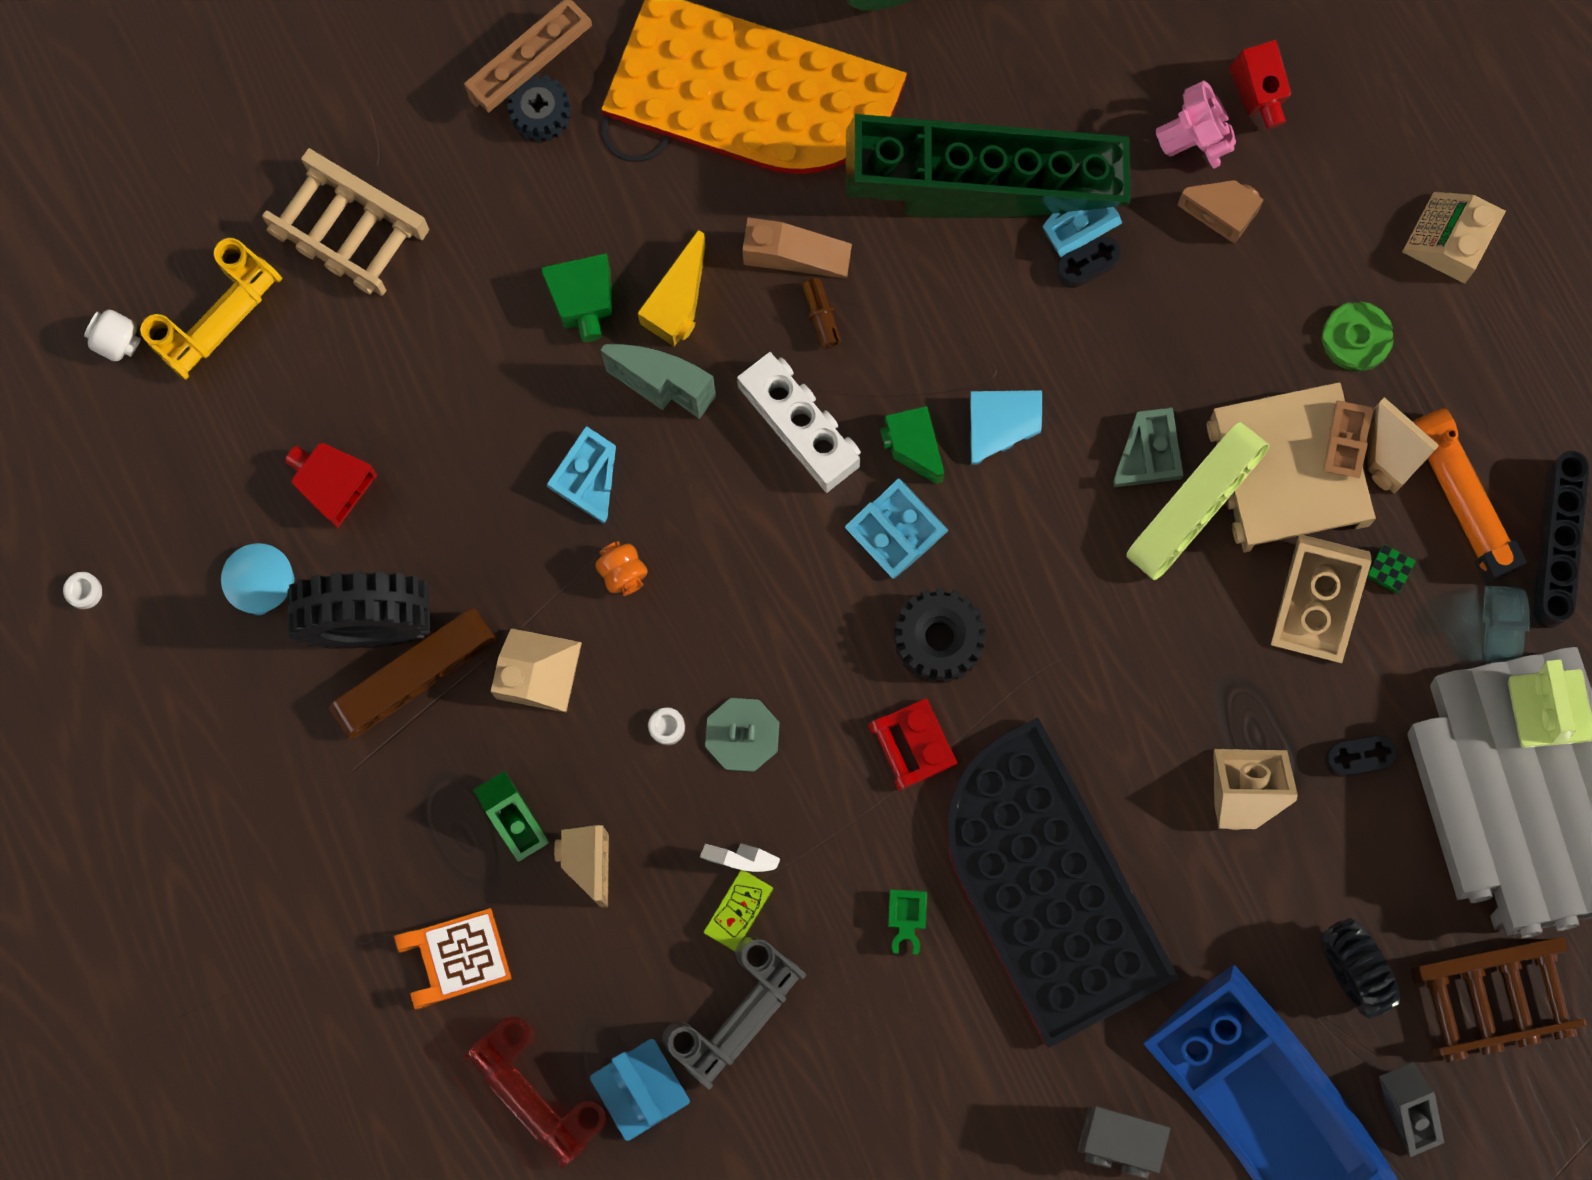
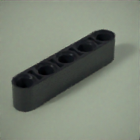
[1533,451,1589,628]

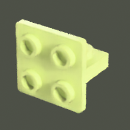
[1508,660,1592,748]

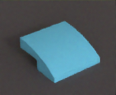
[845,478,949,579]

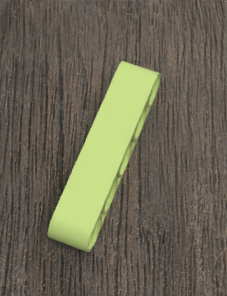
[1126,422,1269,580]

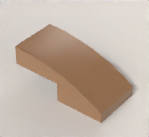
[1323,400,1374,478]

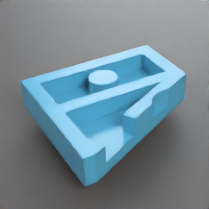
[1043,207,1122,258]
[546,426,616,524]

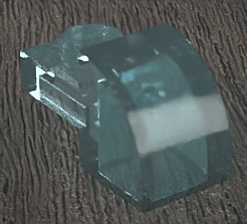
[1482,586,1530,663]

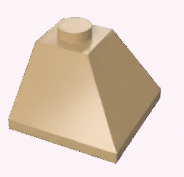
[1366,397,1439,494]
[491,628,582,713]
[1214,749,1298,830]
[554,825,609,907]

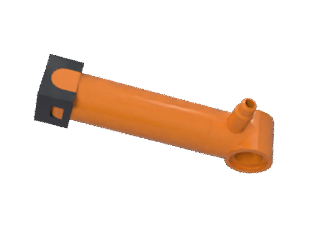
[1412,407,1527,584]

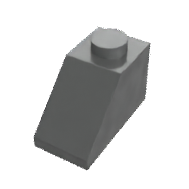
[1379,1062,1444,1157]

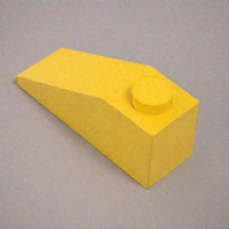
[638,230,706,347]

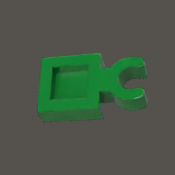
[888,890,927,956]

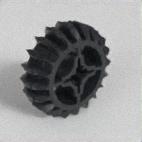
[1321,918,1400,1019]

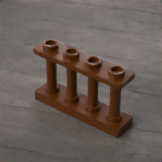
[1411,936,1587,1063]

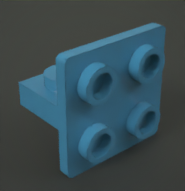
[590,1039,690,1141]

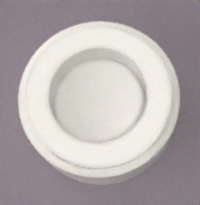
[63,572,102,609]
[648,708,685,745]

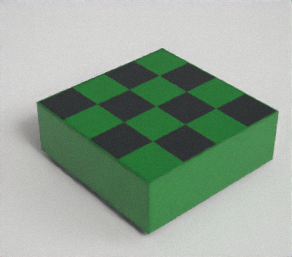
[1367,544,1416,594]

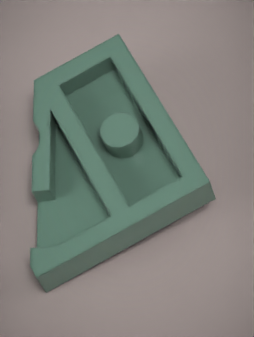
[1113,408,1183,488]

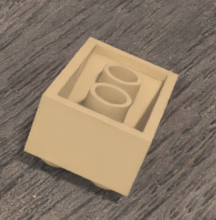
[1271,535,1372,663]

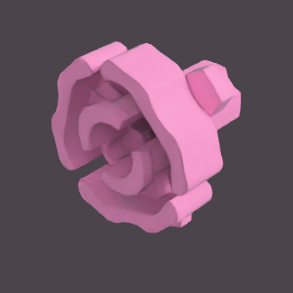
[1156,80,1236,169]

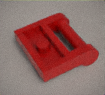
[868,698,958,791]

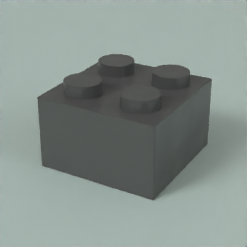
[1077,1106,1171,1179]

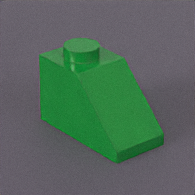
[880,406,944,484]
[474,770,549,862]

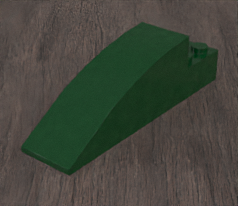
[846,114,1131,218]

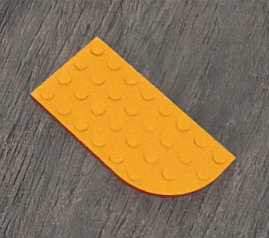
[601,0,907,174]

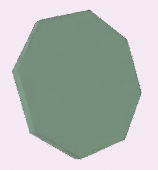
[705,698,780,772]

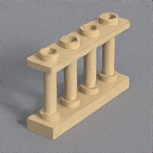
[262,148,429,296]

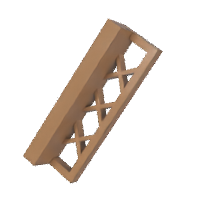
[464,0,592,113]

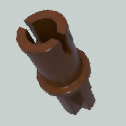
[802,278,842,349]

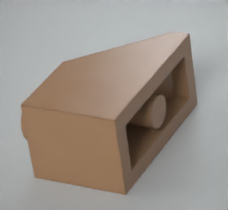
[1177,180,1264,244]

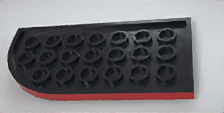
[947,717,1179,1049]

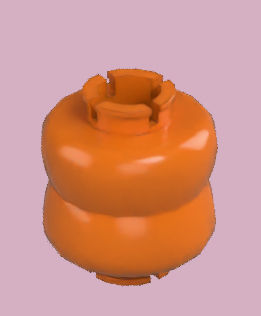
[595,541,648,596]

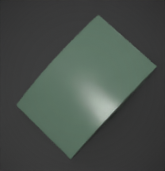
[600,344,716,419]

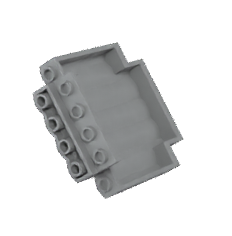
[1407,647,1592,939]

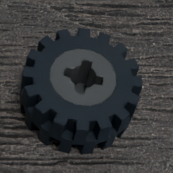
[507,74,571,142]

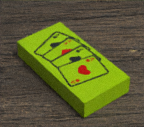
[704,870,773,952]

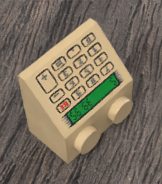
[1402,192,1506,284]

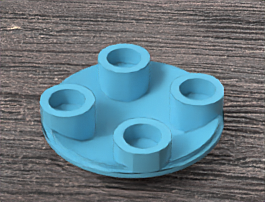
[221,543,295,615]

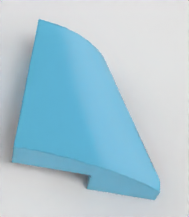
[970,390,1042,465]

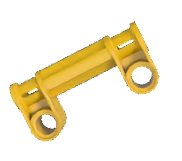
[140,238,282,380]

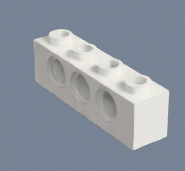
[737,352,861,493]

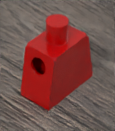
[1229,40,1291,129]
[285,443,377,529]

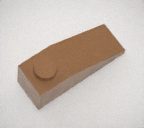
[742,218,852,279]

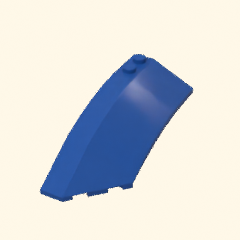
[1143,964,1398,1180]

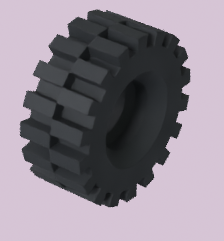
[894,588,986,683]

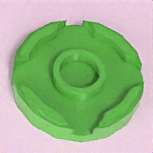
[1322,302,1394,372]

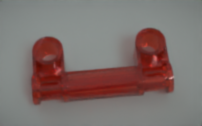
[463,1017,609,1170]

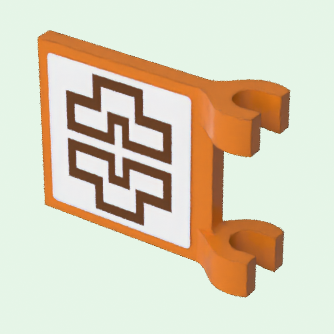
[394,908,512,1010]

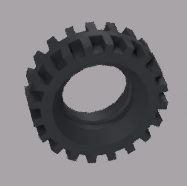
[287,571,430,649]

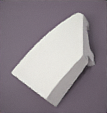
[700,843,780,872]

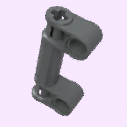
[662,936,807,1090]

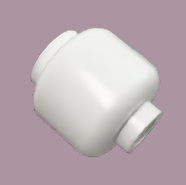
[84,309,141,361]

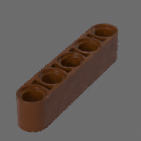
[328,608,496,739]

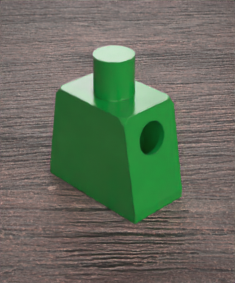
[542,253,612,342]

